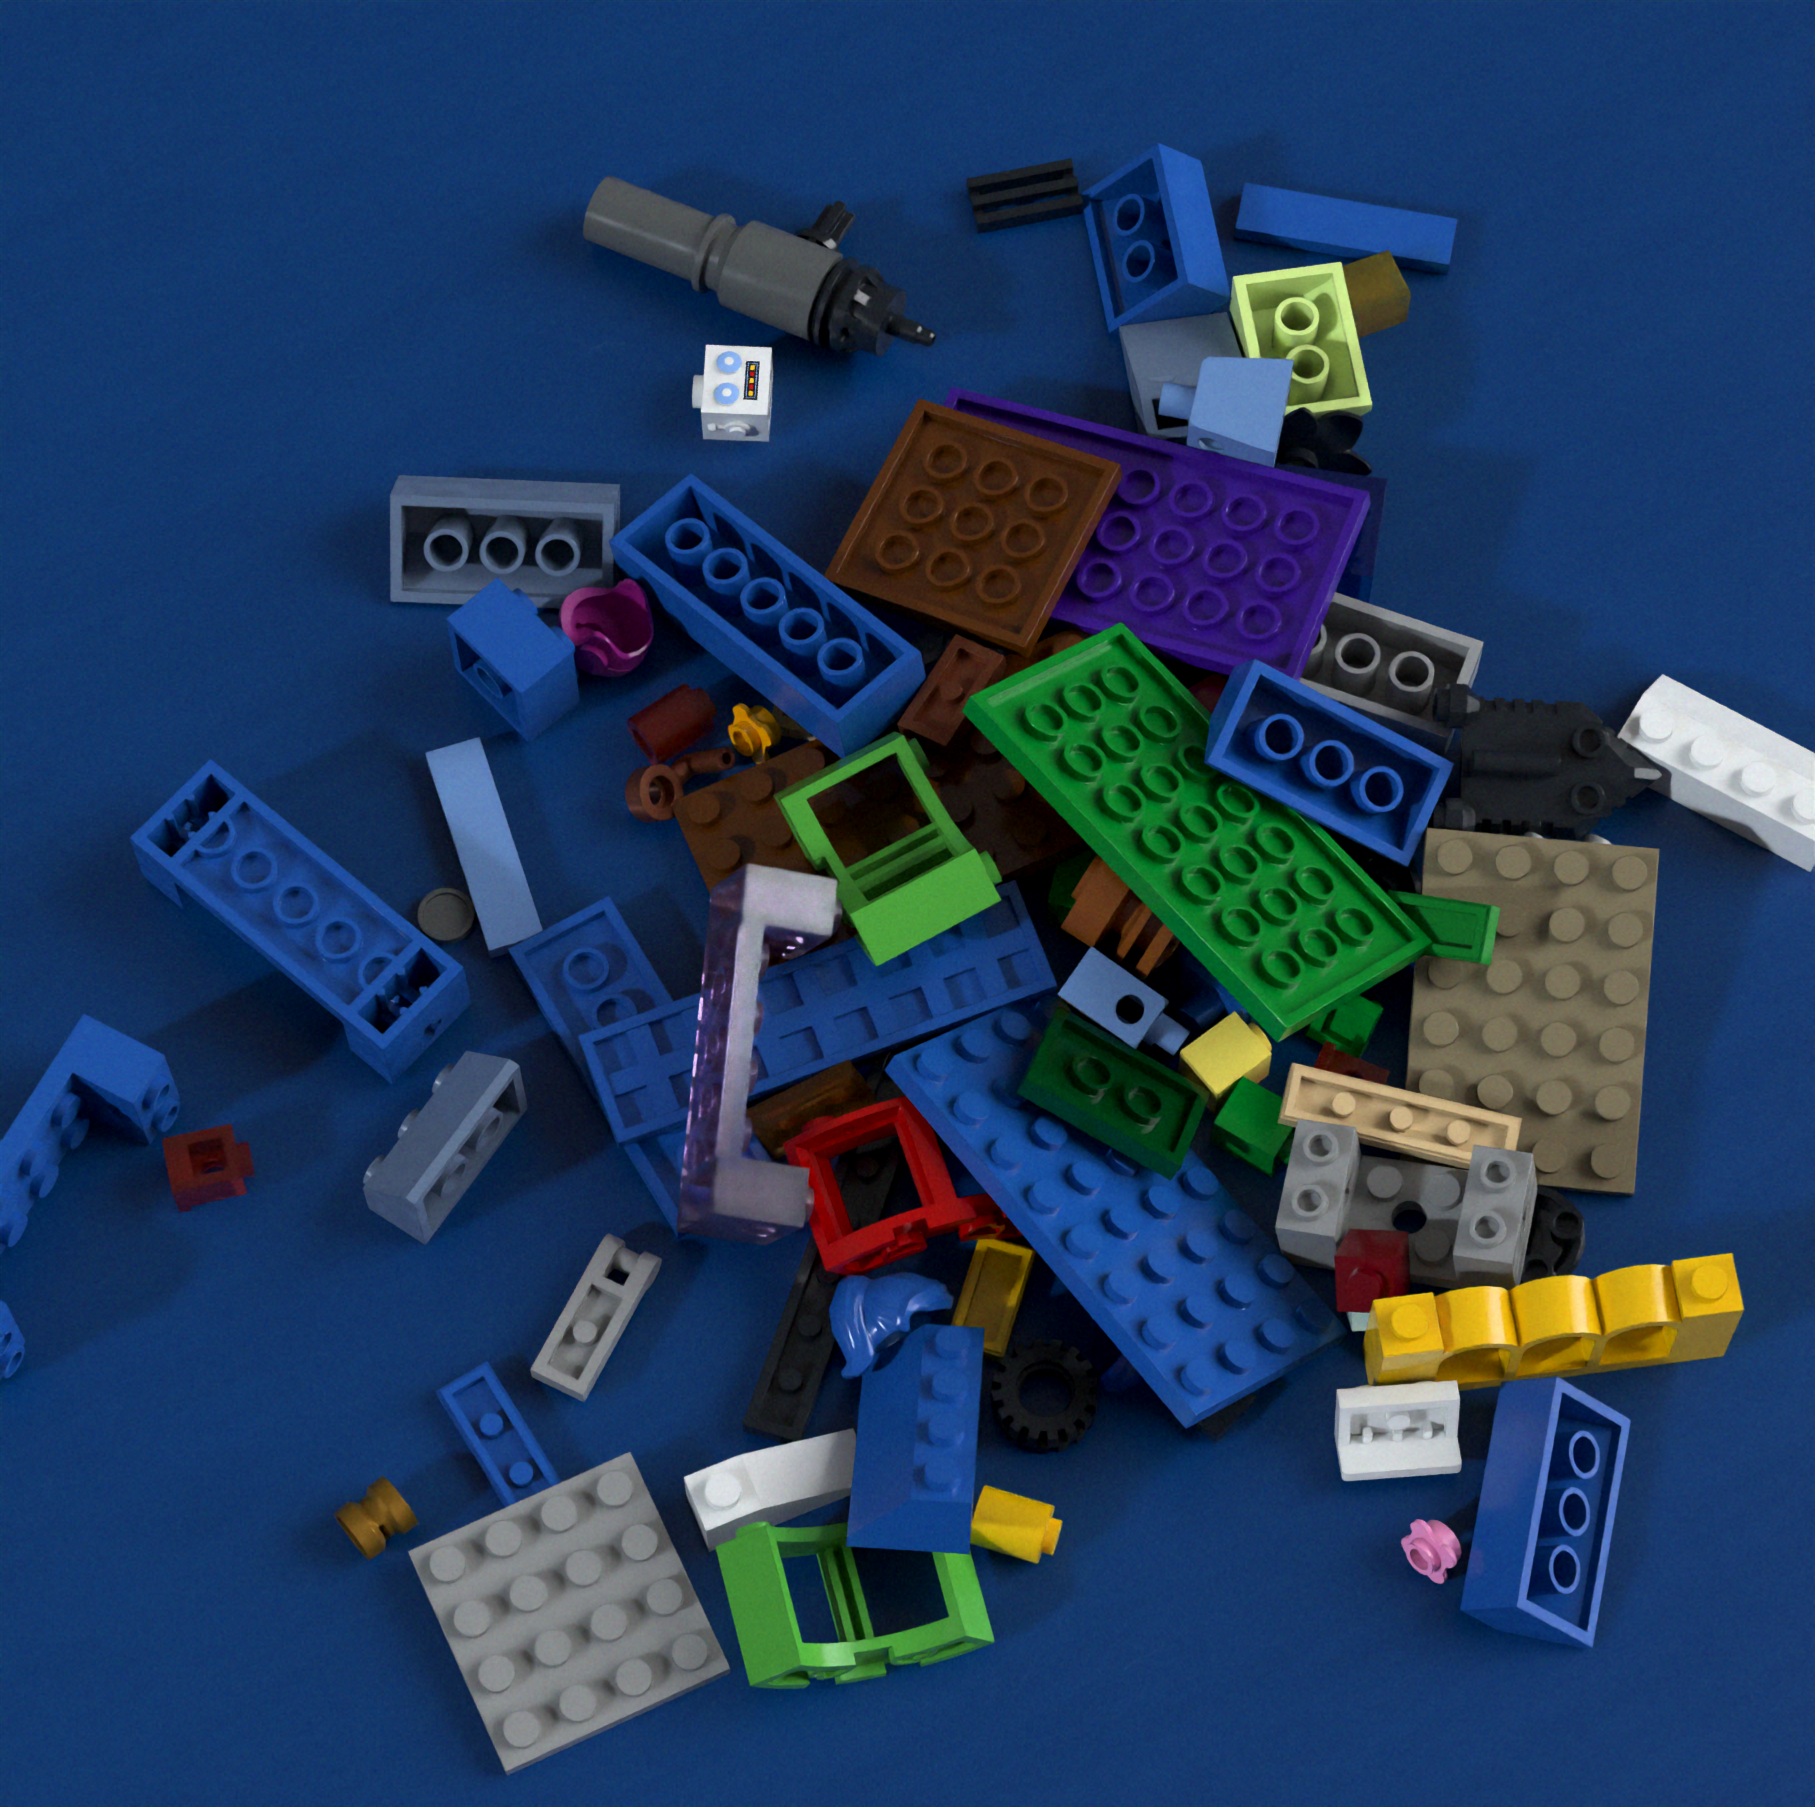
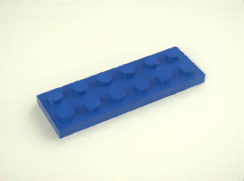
[508,896,781,1239]

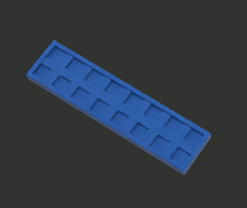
[578,880,1057,1148]

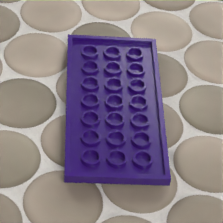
[943,387,1371,681]

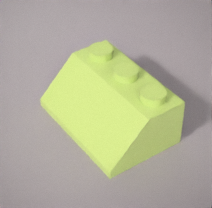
[1229,262,1372,419]

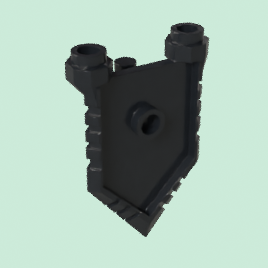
[1428,683,1662,840]

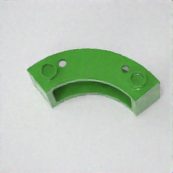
[773,731,1002,967]
[715,1521,995,1689]

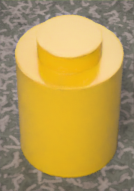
[970,1485,1063,1564]

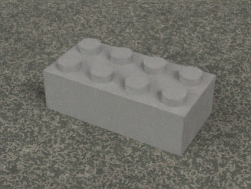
[1299,592,1484,758]

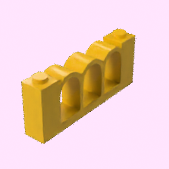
[1362,1253,1744,1391]

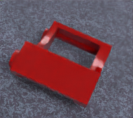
[783,1096,1023,1276]

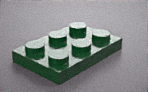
[1016,1006,1211,1181]

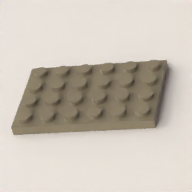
[1399,828,1660,1197]

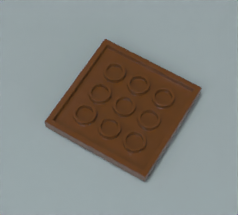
[824,398,1123,659]

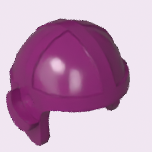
[557,579,654,678]

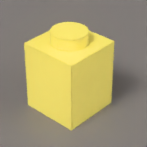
[1178,1011,1272,1115]

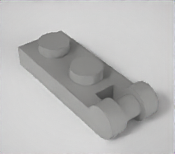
[530,1233,662,1402]

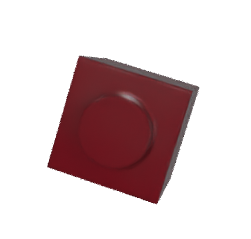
[1334,1229,1411,1313]

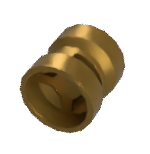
[334,1476,419,1560]

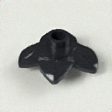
[1274,407,1372,486]

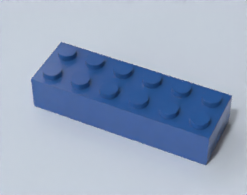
[609,473,926,759]

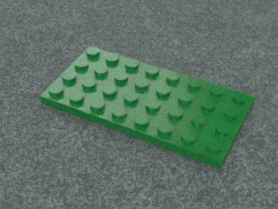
[962,622,1433,1043]

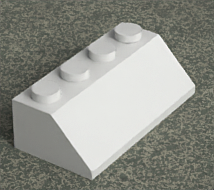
[1617,674,1815,872]

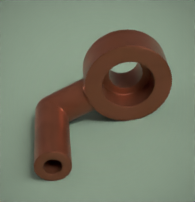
[625,747,735,823]

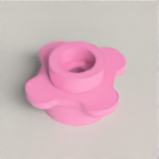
[1401,1519,1462,1584]

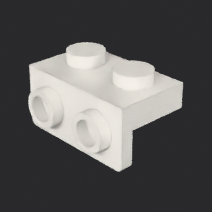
[1334,1380,1462,1481]

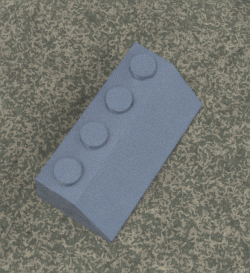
[390,475,620,609]

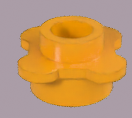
[728,703,781,764]

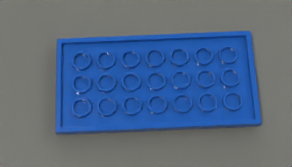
[885,991,1349,1428]

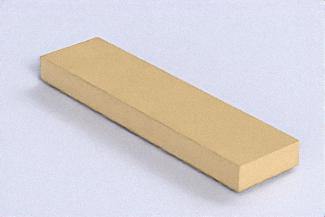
[1278,1063,1522,1170]

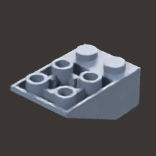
[1119,312,1242,446]

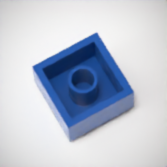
[446,577,580,743]

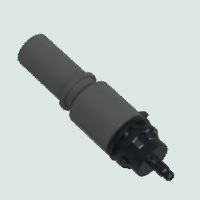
[583,175,936,357]

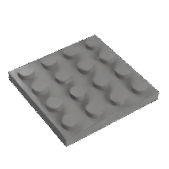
[408,1452,730,1776]

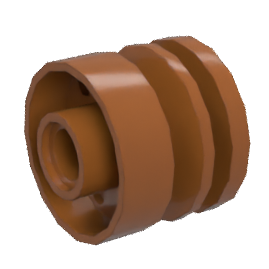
[1061,854,1181,981]

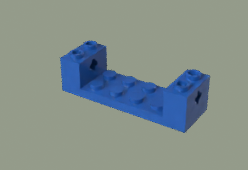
[130,759,471,1084]
[0,1014,181,1381]

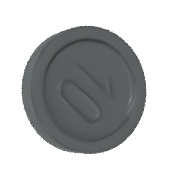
[417,888,475,945]

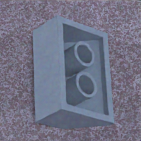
[363,1051,528,1245]

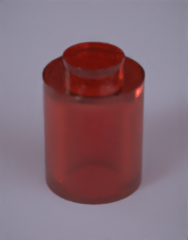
[626,683,717,765]

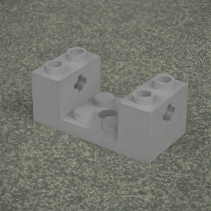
[1275,1119,1538,1290]

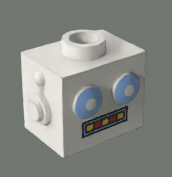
[692,345,773,442]

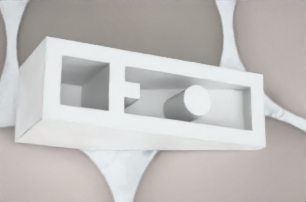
[684,1428,857,1552]

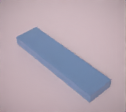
[425,737,543,959]

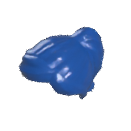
[829,1271,954,1379]

